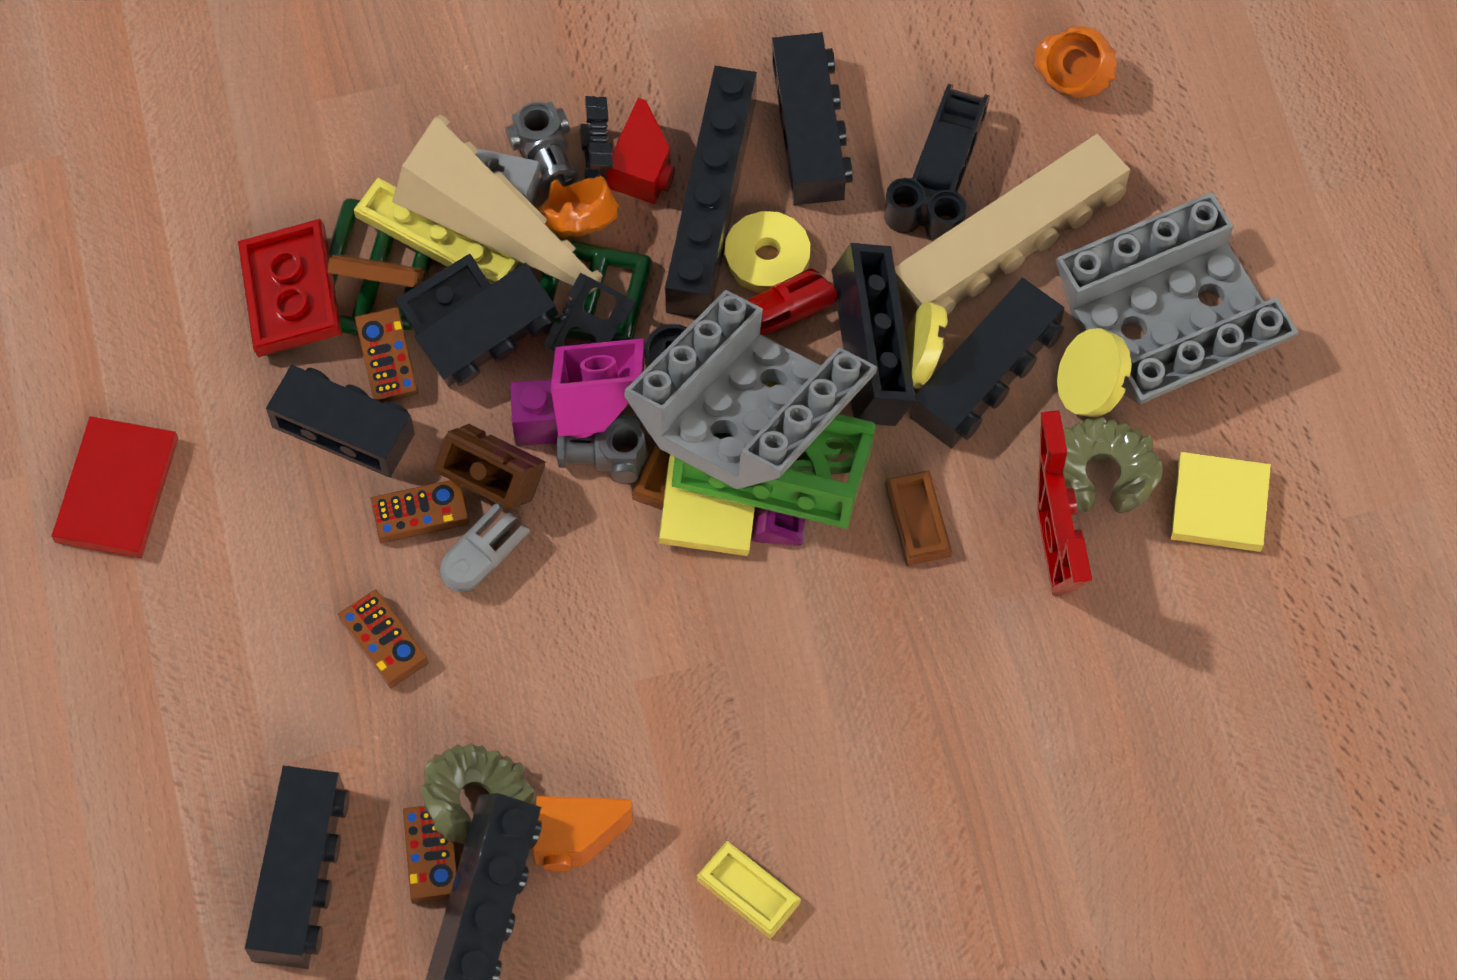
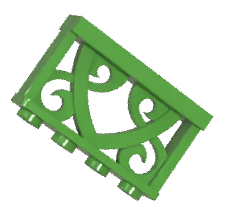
[672,414,876,529]

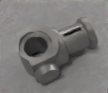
[505,101,578,191]
[557,415,648,483]

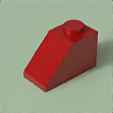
[606,98,675,204]

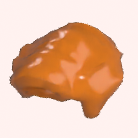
[1034,25,1118,98]
[538,176,619,239]

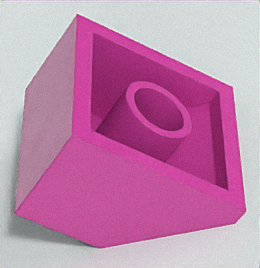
[551,338,645,438]

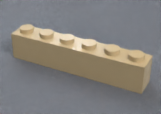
[895,134,1130,317]

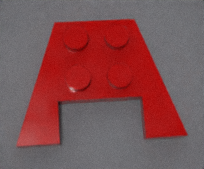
[1037,410,1093,594]

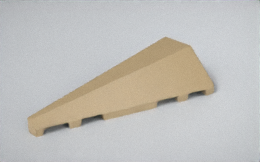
[393,114,603,294]

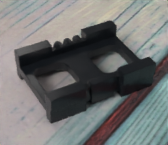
[580,96,613,182]
[543,273,636,351]

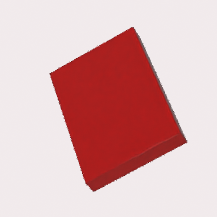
[238,219,342,358]
[51,416,178,559]

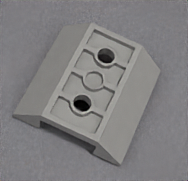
[1056,192,1299,405]
[624,290,877,489]

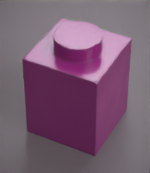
[510,380,558,446]

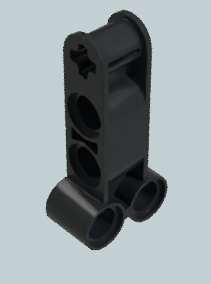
[884,83,990,242]

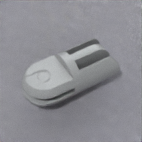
[440,503,531,592]

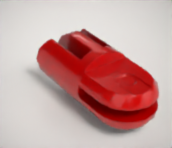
[748,268,837,335]

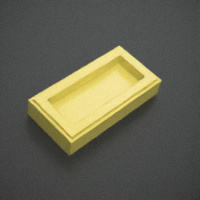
[697,841,801,939]

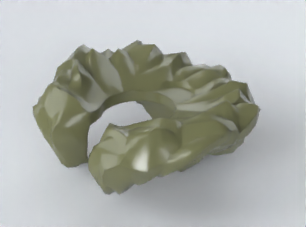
[1063,417,1163,513]
[420,743,537,844]

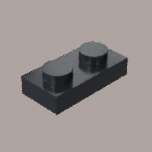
[395,254,491,335]

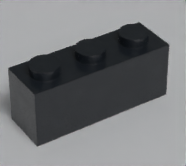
[414,262,558,387]
[266,364,415,478]

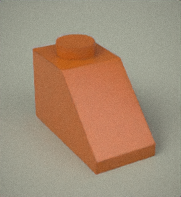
[533,796,633,872]

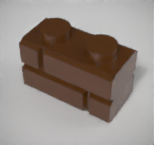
[434,424,546,510]

